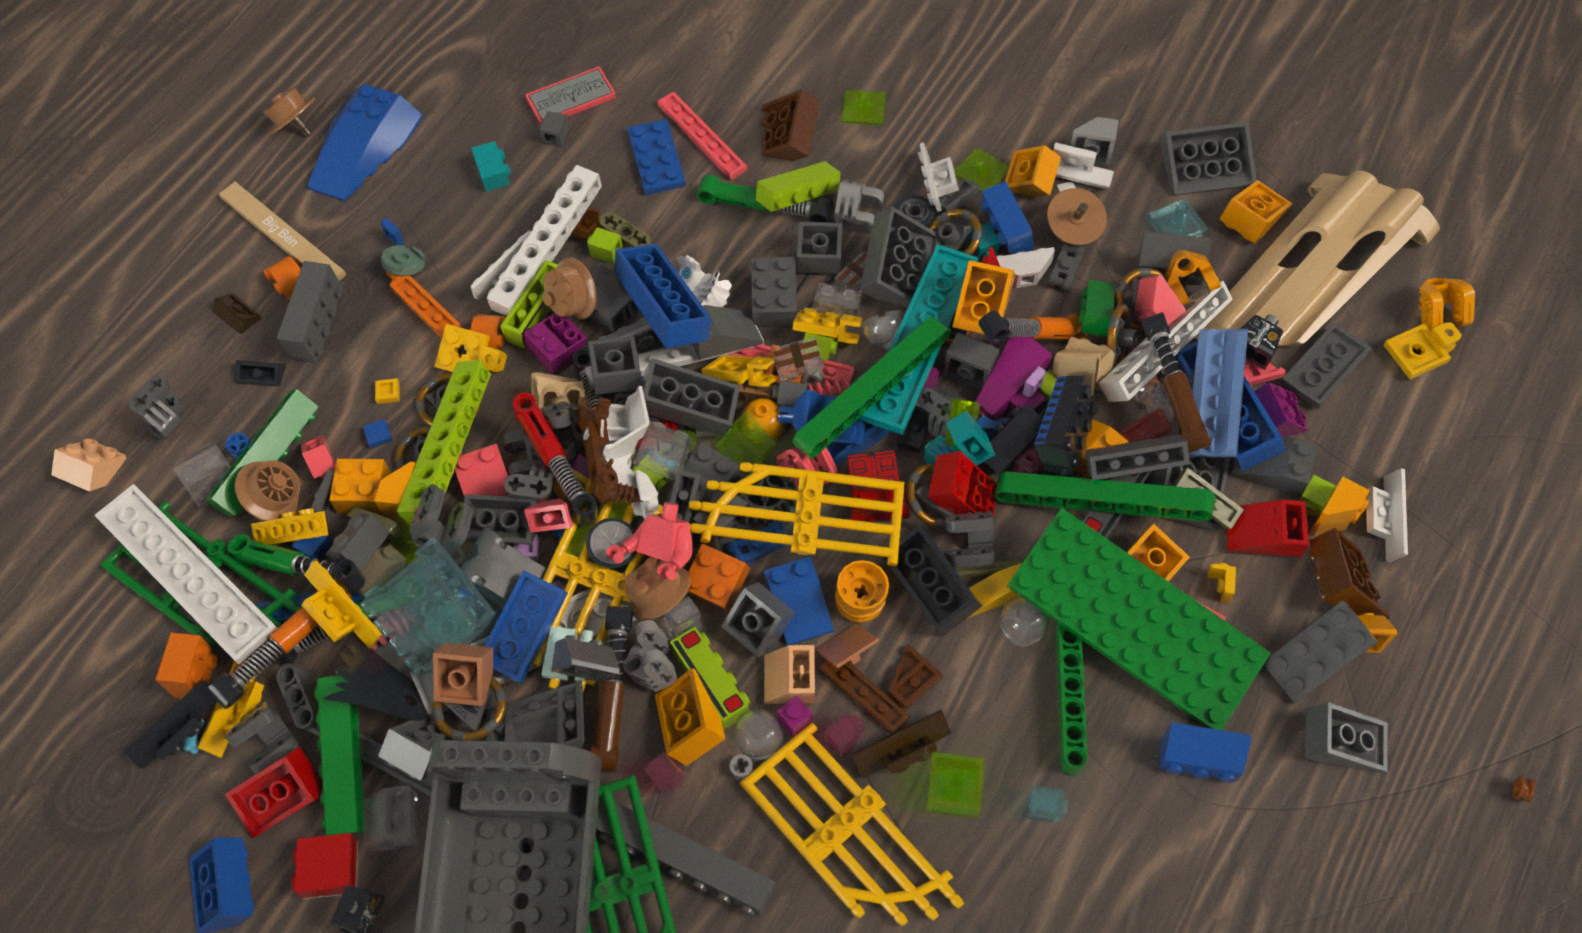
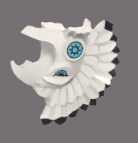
[676,255,732,307]

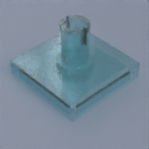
[1147,198,1209,237]

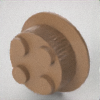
[543,257,598,319]
[625,557,691,620]

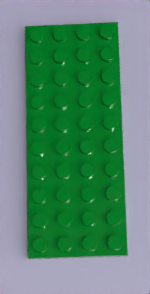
[1006,508,1271,730]

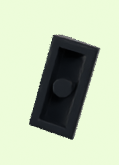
[235,360,286,386]

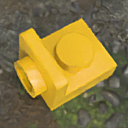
[1207,563,1236,603]

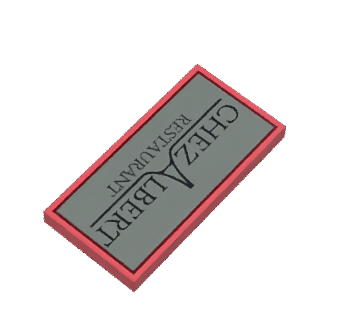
[525,66,616,125]

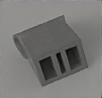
[588,262,641,334]
[453,528,545,608]

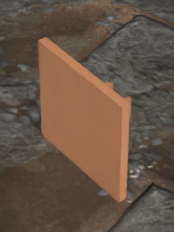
[815,623,879,668]

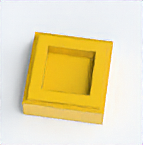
[375,378,400,404]

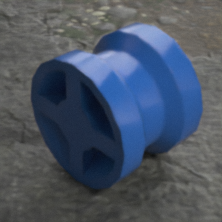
[225,432,250,460]

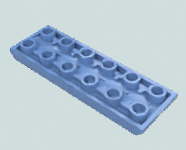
[1189,329,1248,457]

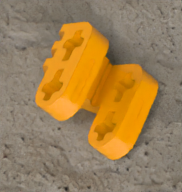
[1165,250,1222,305]
[1419,278,1475,331]

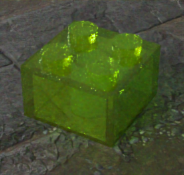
[926,752,985,818]

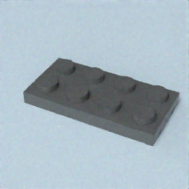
[1280,323,1372,409]
[1264,601,1379,703]

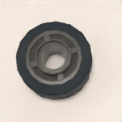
[895,195,935,228]

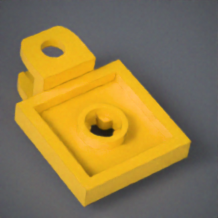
[792,308,862,344]
[1384,322,1462,380]
[434,324,507,372]
[702,355,775,387]

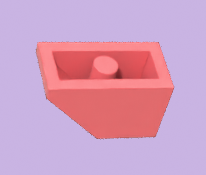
[301,435,336,479]
[524,498,573,533]

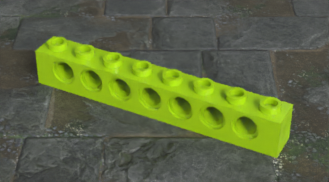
[397,360,491,526]

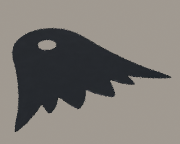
[323,631,431,721]

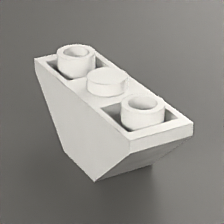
[996,247,1055,288]

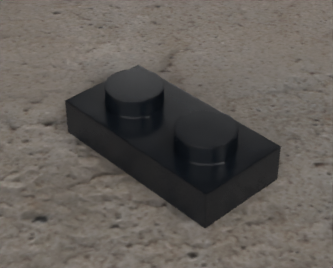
[897,405,931,453]

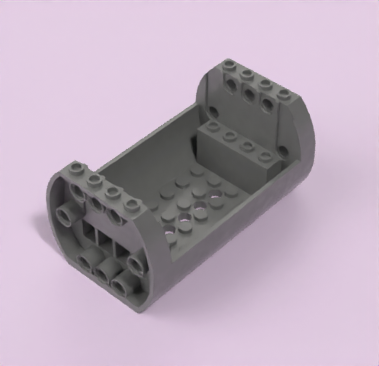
[415,740,602,933]

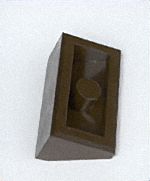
[213,293,261,334]

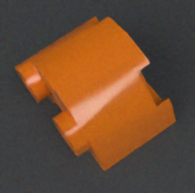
[263,256,301,301]
[471,314,507,350]

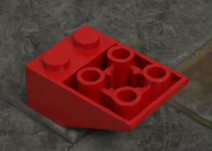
[928,451,997,516]
[1226,500,1309,558]

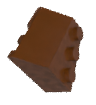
[762,89,820,161]
[1309,528,1390,619]

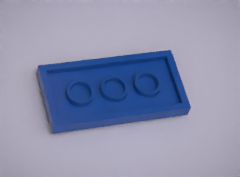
[627,119,686,195]
[484,570,568,683]

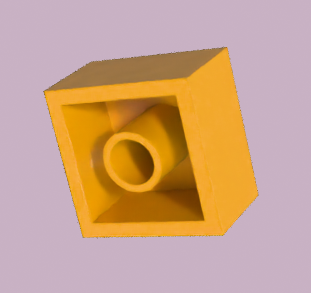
[329,459,391,514]

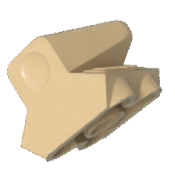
[1052,337,1115,396]
[531,372,585,425]

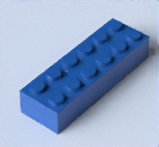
[614,243,711,348]
[1176,341,1286,472]

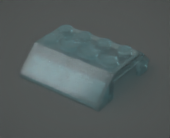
[360,536,496,675]

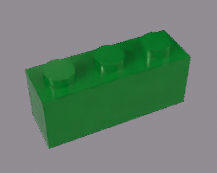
[1078,280,1115,337]

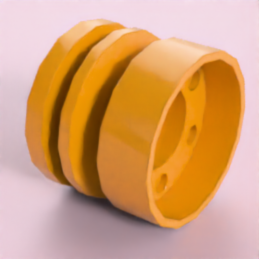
[834,560,889,623]

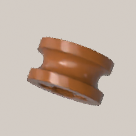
[1512,776,1536,803]

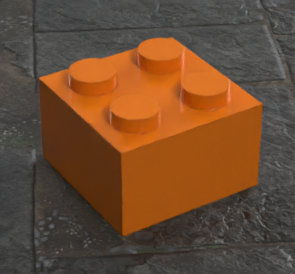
[687,544,750,612]
[156,633,218,698]

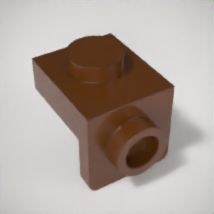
[570,207,600,240]

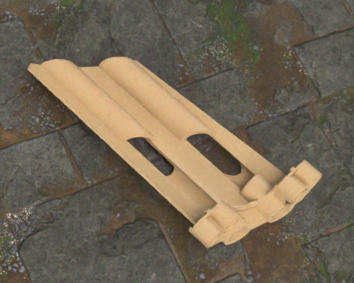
[1194,171,1440,347]

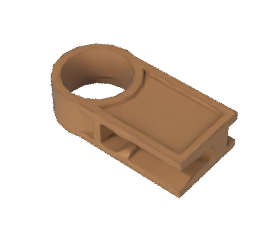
[730,381,772,404]

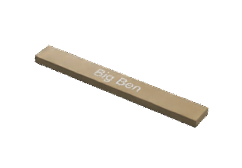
[219,182,346,281]

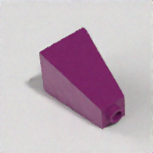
[974,337,1052,420]

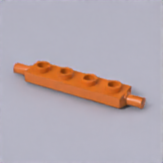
[386,271,462,339]

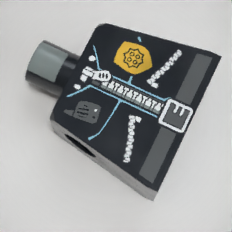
[1240,314,1283,370]
[331,885,385,933]

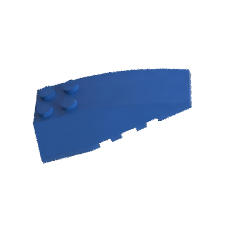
[307,84,423,201]

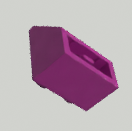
[524,313,587,375]
[1254,382,1309,437]

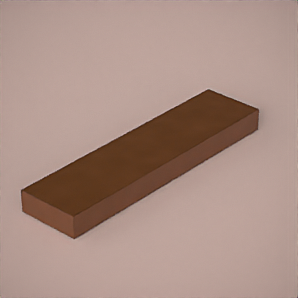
[819,660,910,734]

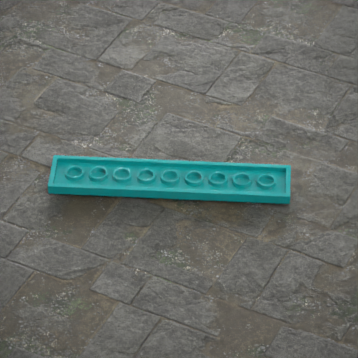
[859,244,979,435]

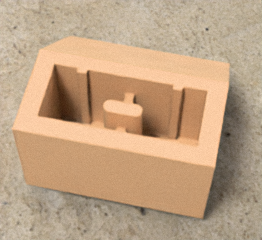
[51,439,126,491]
[764,645,815,704]

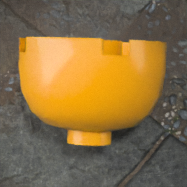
[740,398,786,445]

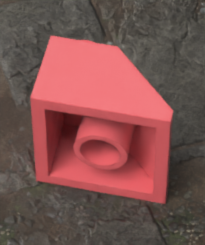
[1135,274,1186,326]
[455,443,512,497]

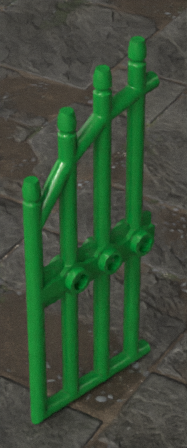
[100,500,301,648]
[587,774,676,933]

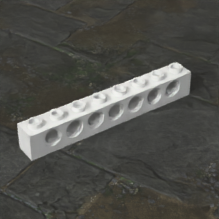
[487,165,602,316]
[1099,281,1233,402]

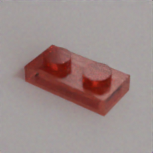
[1119,408,1173,443]

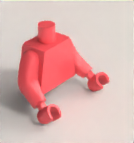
[606,502,692,580]

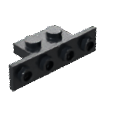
[124,679,216,769]

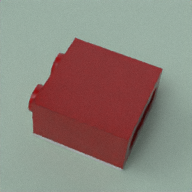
[291,833,358,899]

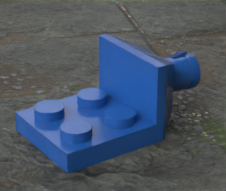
[778,390,866,445]

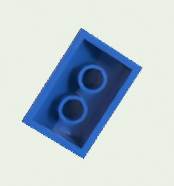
[980,181,1033,254]
[1159,722,1251,783]
[189,838,254,933]

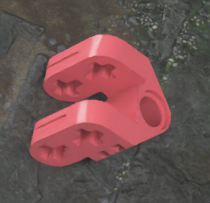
[775,447,838,489]

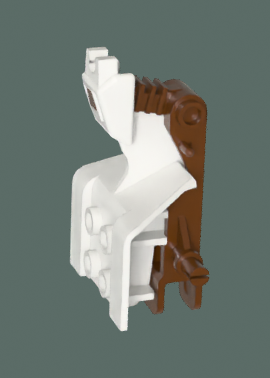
[576,386,659,520]

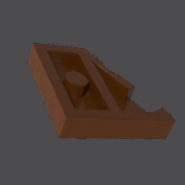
[888,644,943,711]

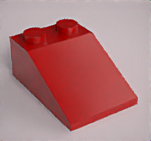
[225,747,323,838]

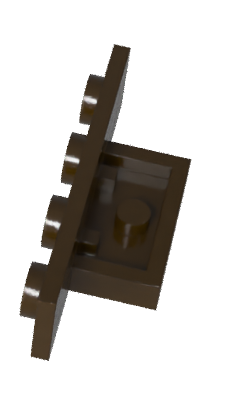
[851,710,951,778]

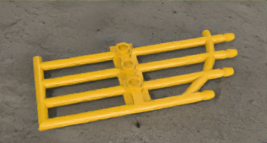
[689,462,905,566]
[532,478,663,691]
[739,722,964,927]

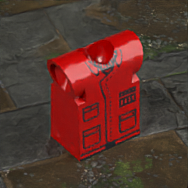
[847,449,910,522]

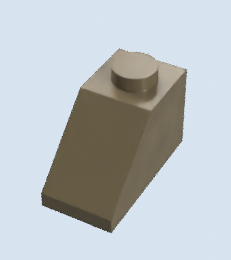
[358,545,407,596]

